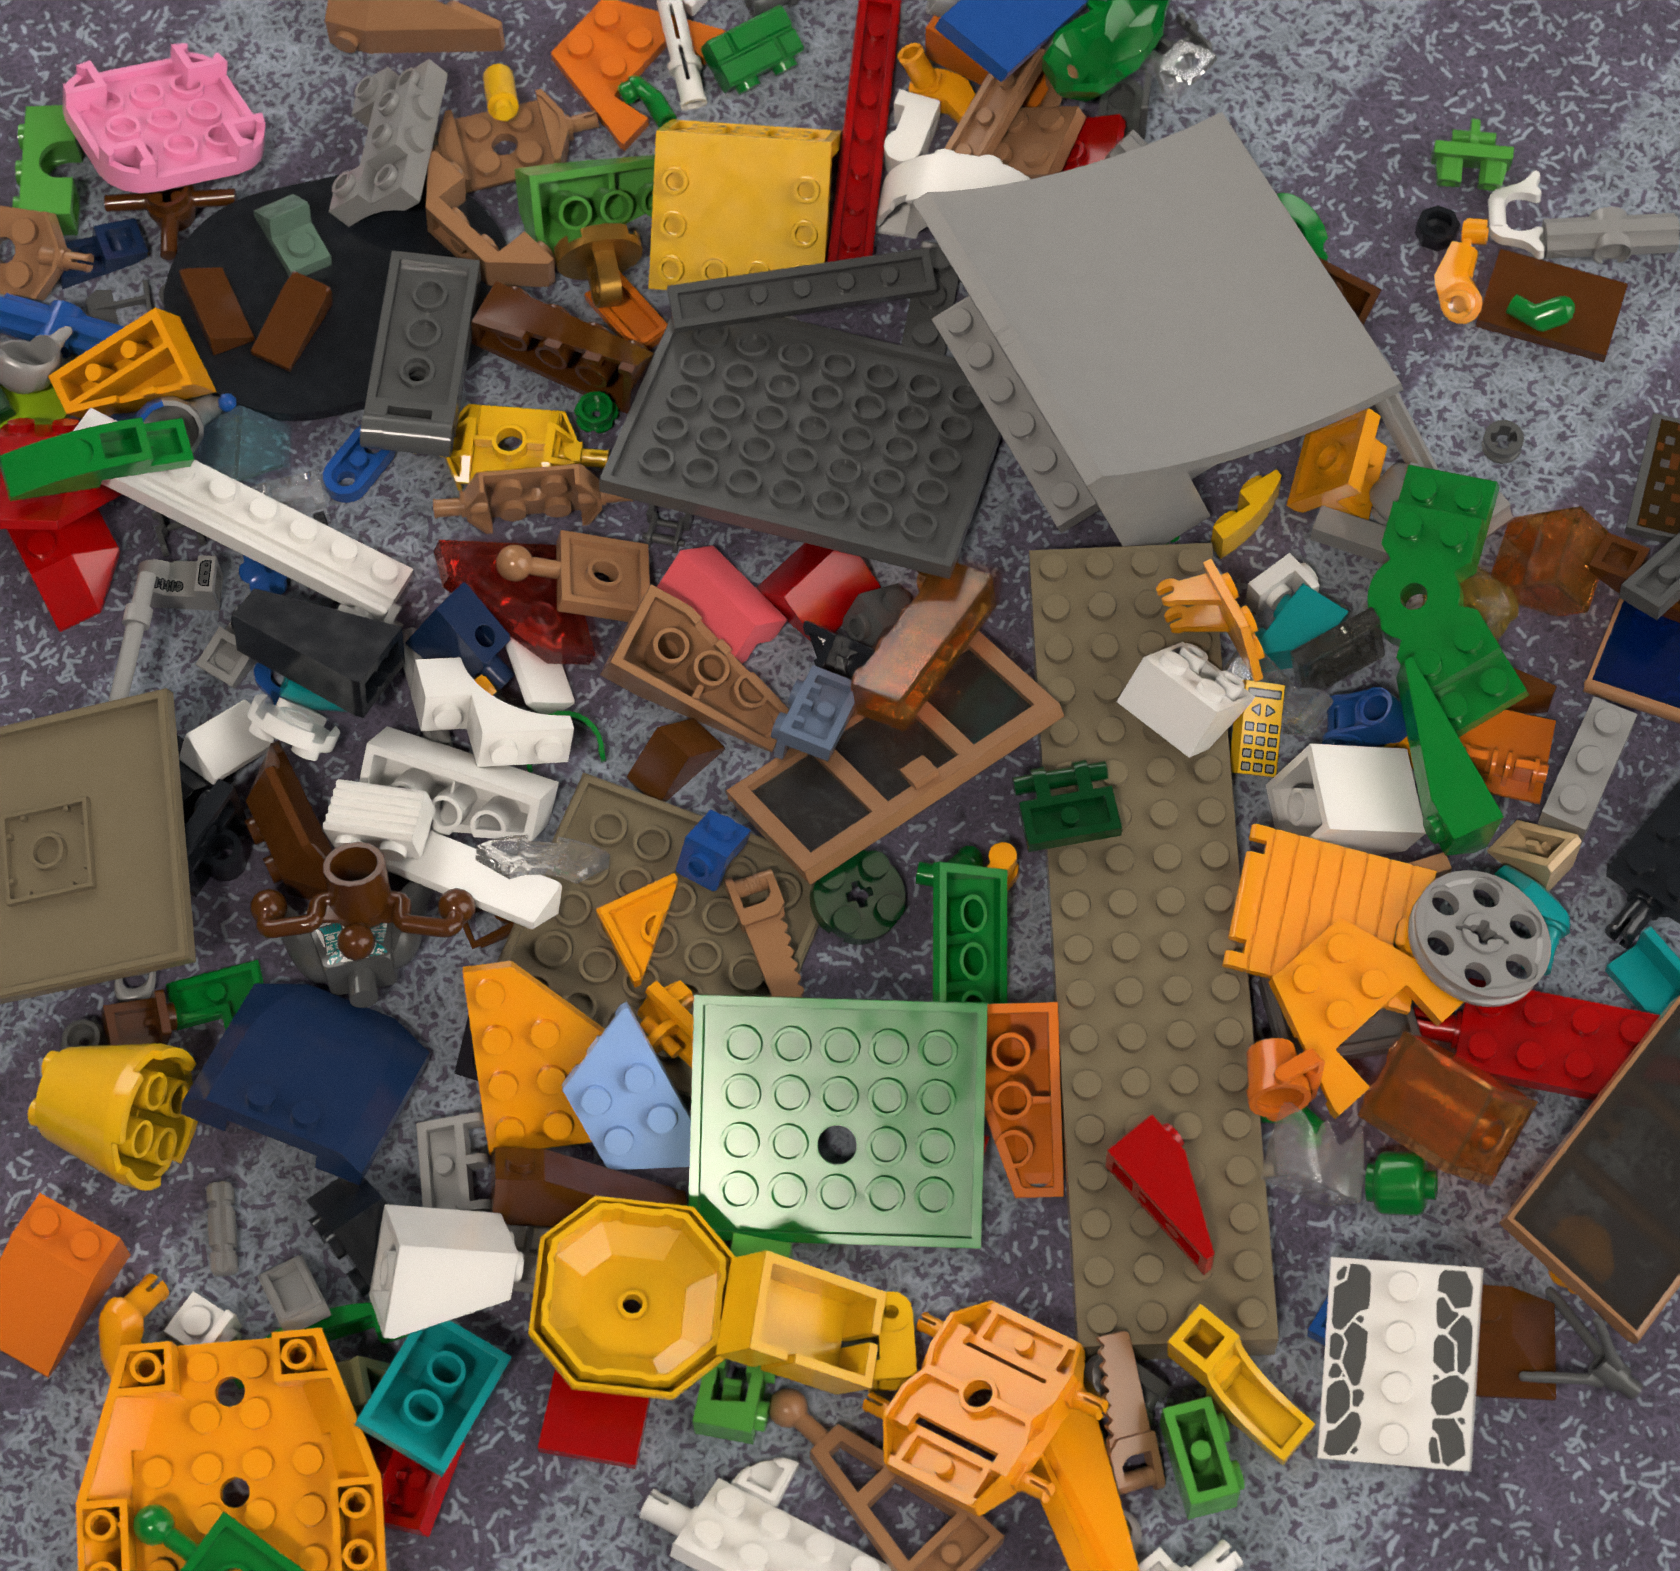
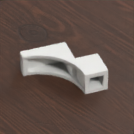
[411,657,574,767]

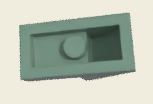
[254,194,332,276]

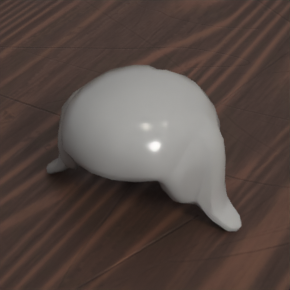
[0,326,73,394]

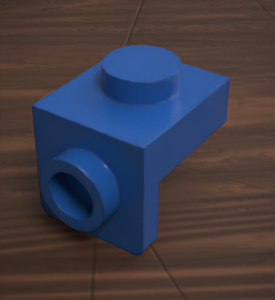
[676,809,751,891]

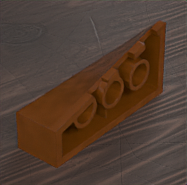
[471,281,655,414]

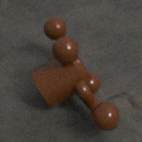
[250,842,476,961]

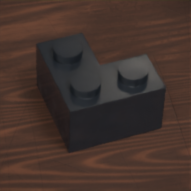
[306,1177,388,1298]

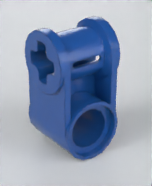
[1322,687,1407,747]

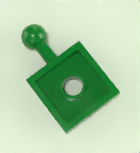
[133,1504,305,1571]

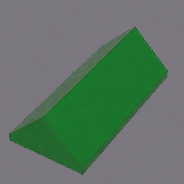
[933,862,1007,1004]

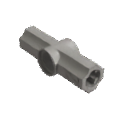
[1541,206,1680,263]

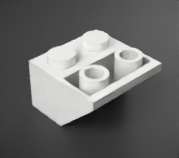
[1117,642,1255,758]

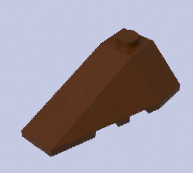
[490,1147,687,1226]

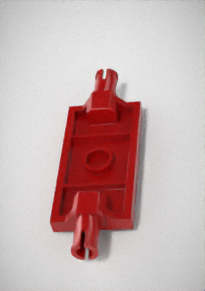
[1413,978,1680,1110]

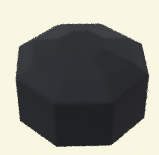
[1415,205,1460,252]

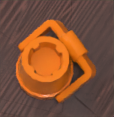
[1246,1038,1325,1122]

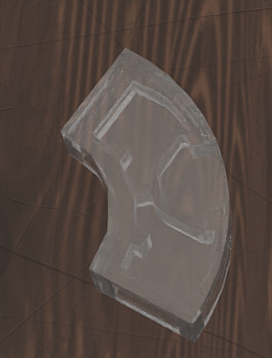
[475,835,610,884]

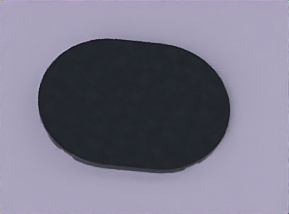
[164,175,509,421]

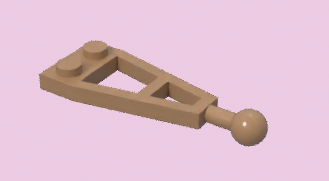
[769,1388,1004,1571]

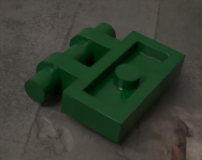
[1012,760,1122,852]

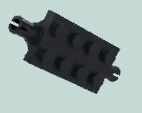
[1605,780,1680,949]

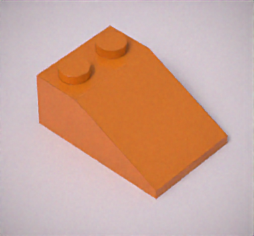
[0,1193,131,1378]

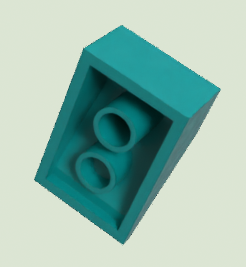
[354,1320,512,1477]

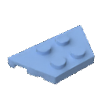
[562,1002,691,1170]

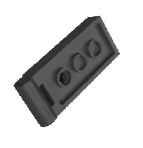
[360,251,481,457]

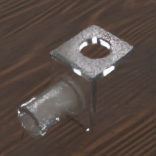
[1135,39,1217,108]

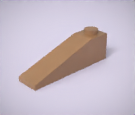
[600,584,789,752]

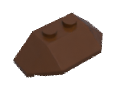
[244,740,332,900]

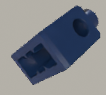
[405,582,515,693]

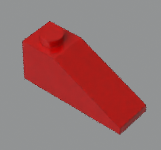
[1105,1114,1214,1275]

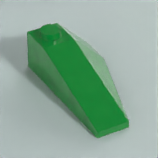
[1396,657,1504,856]

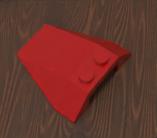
[0,418,123,530]

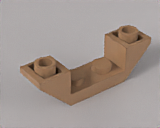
[426,150,555,287]

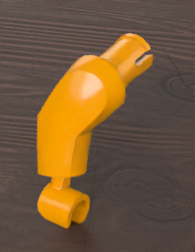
[897,43,976,124]
[1434,218,1489,324]
[99,1273,169,1380]

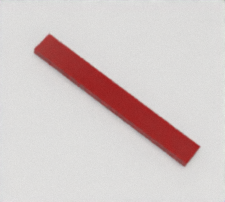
[827,0,901,262]

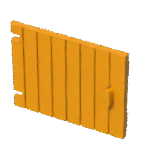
[1222,824,1437,1015]

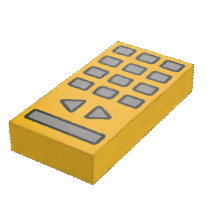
[1230,680,1285,777]

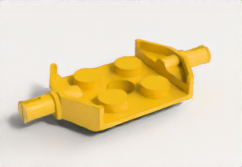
[414,404,610,490]

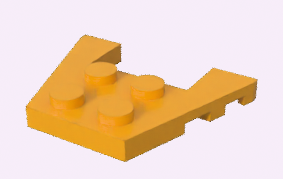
[1268,917,1464,1119]

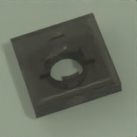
[1290,607,1385,698]

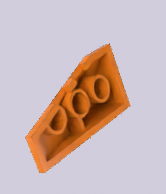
[985,1002,1064,1198]

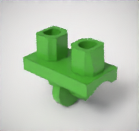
[1431,118,1514,191]

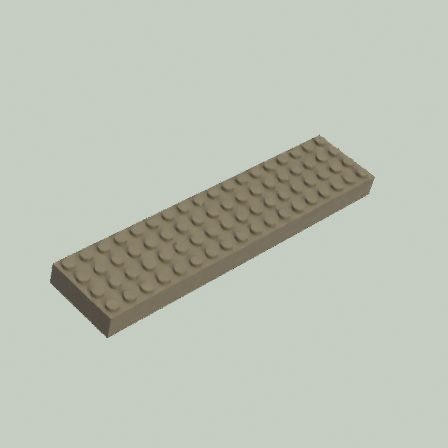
[1028,543,1279,1362]

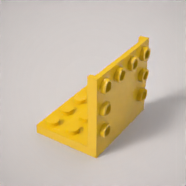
[648,119,842,290]

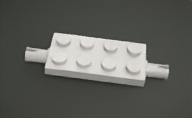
[640,1478,892,1571]

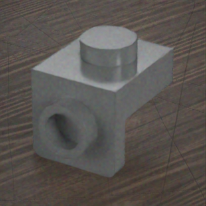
[842,583,923,649]

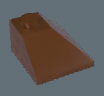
[1476,1285,1556,1401]

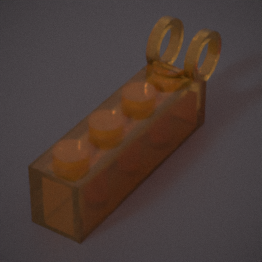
[851,557,997,732]

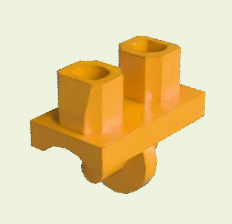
[637,980,694,1068]

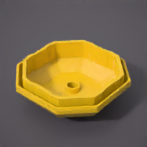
[528,1196,736,1400]

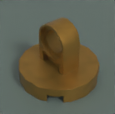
[554,223,642,308]

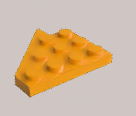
[462,961,605,1155]

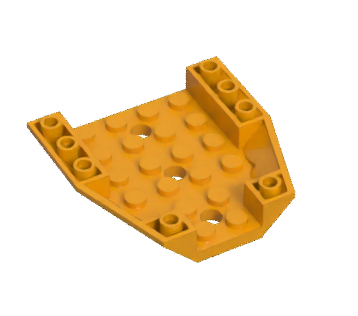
[76,1328,387,1571]

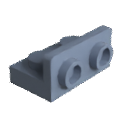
[771,665,864,761]

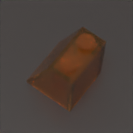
[1357,1031,1538,1186]

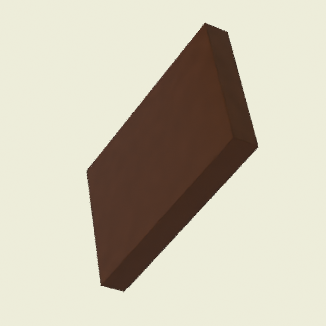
[1475,248,1628,363]

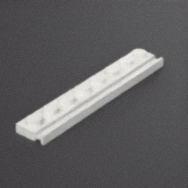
[73,408,414,622]

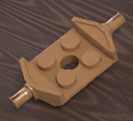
[431,89,599,193]

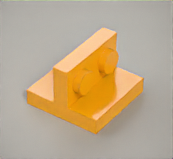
[1286,408,1387,520]

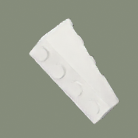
[359,726,559,842]

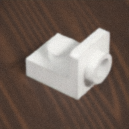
[1245,553,1320,614]
[163,1291,242,1345]

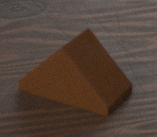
[627,718,725,802]

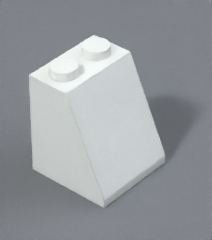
[1266,744,1426,855]
[369,1204,524,1339]

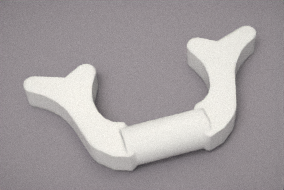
[1488,171,1544,259]

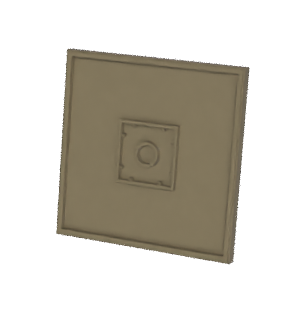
[0,688,196,1004]

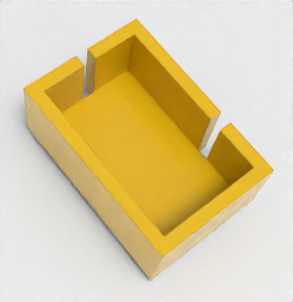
[716,1250,886,1395]

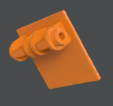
[1459,710,1556,805]

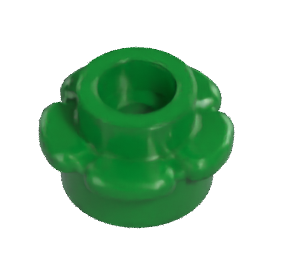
[574,391,618,434]

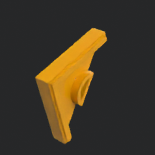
[596,872,678,988]

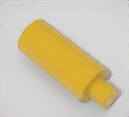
[483,64,519,121]

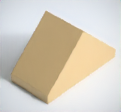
[1487,820,1582,891]

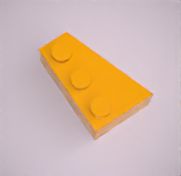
[48,307,217,419]

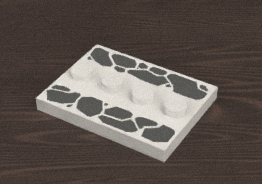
[1318,1257,1483,1472]

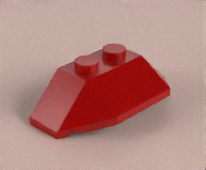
[5,508,120,632]

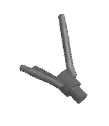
[1518,1287,1643,1400]

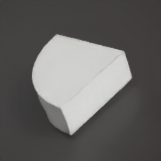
[731,1458,799,1508]

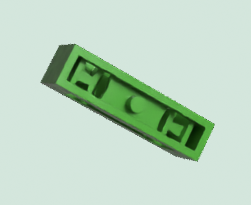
[692,1233,800,1445]

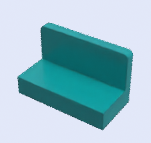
[1605,926,1680,1042]

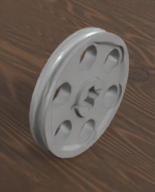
[1408,870,1551,1007]

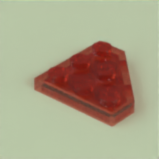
[434,540,595,665]

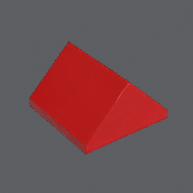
[756,543,881,641]

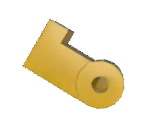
[868,1291,917,1392]

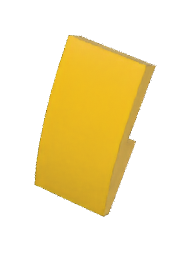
[1211,469,1282,559]

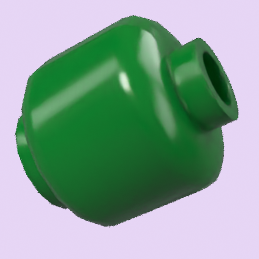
[1365,1151,1438,1216]

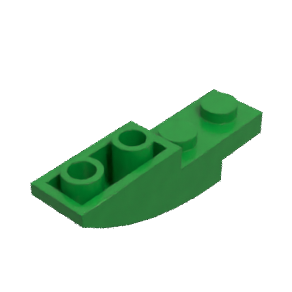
[0,417,194,501]

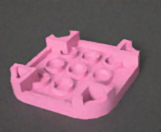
[63,43,265,193]

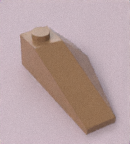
[325,0,505,54]

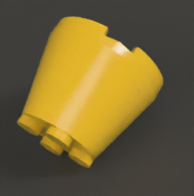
[28,1043,198,1191]

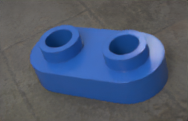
[323,425,396,503]

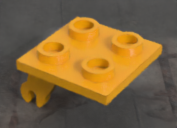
[1156,559,1265,682]

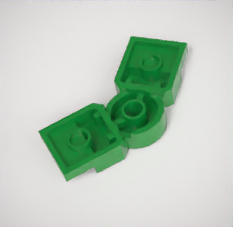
[1367,464,1529,737]

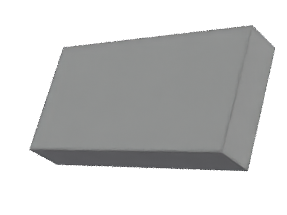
[257,1255,331,1331]

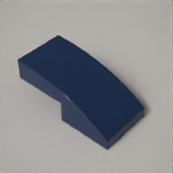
[59,218,148,289]

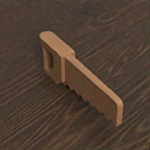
[723,869,804,997]
[1096,1331,1165,1495]

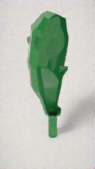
[1042,0,1171,102]

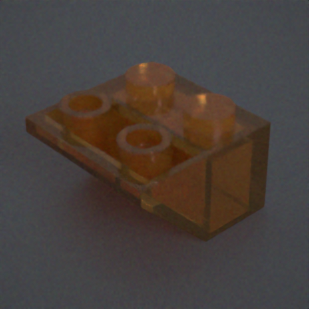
[1485,506,1608,617]

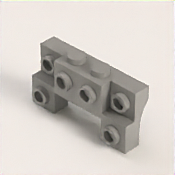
[329,59,448,227]

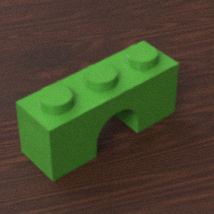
[13,105,83,236]

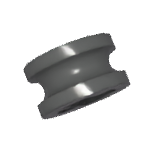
[1482,420,1524,464]

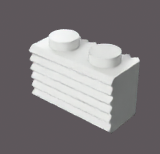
[323,779,436,862]

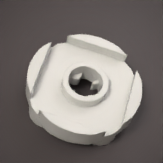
[247,694,340,761]

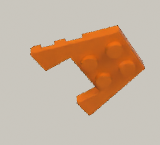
[551,0,726,151]

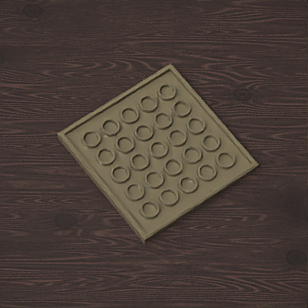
[497,772,820,1102]

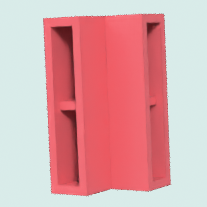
[657,545,788,664]

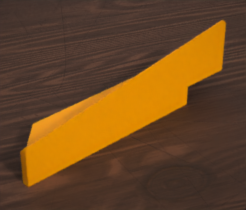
[1031,1383,1140,1571]

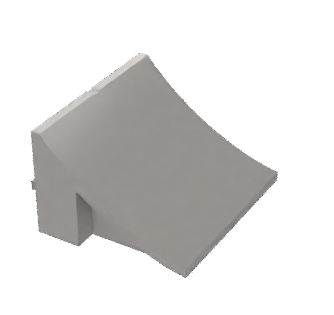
[912,112,1403,546]

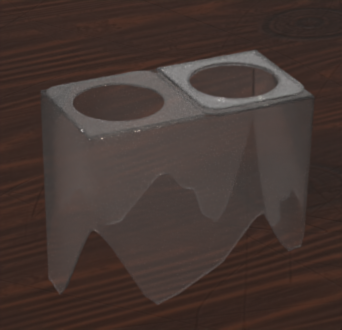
[1261,1103,1364,1207]

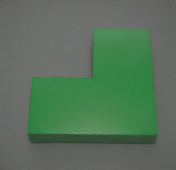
[166,960,265,1031]

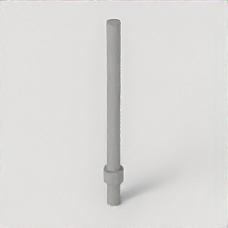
[108,571,156,702]

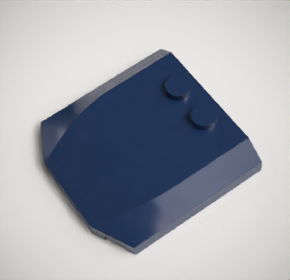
[181,983,430,1186]

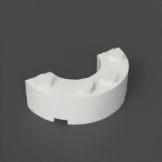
[875,149,1030,239]

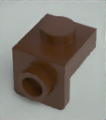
[101,989,177,1045]

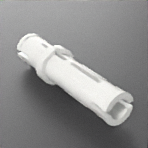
[656,0,708,111]

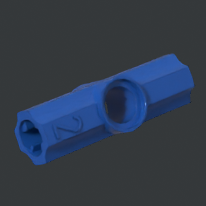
[0,293,124,358]

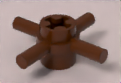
[104,184,237,260]

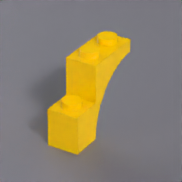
[1167,1304,1315,1465]

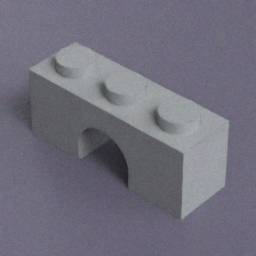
[1538,697,1637,847]

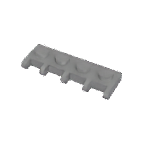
[416,1112,491,1212]

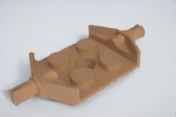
[0,206,94,301]
[433,464,633,534]

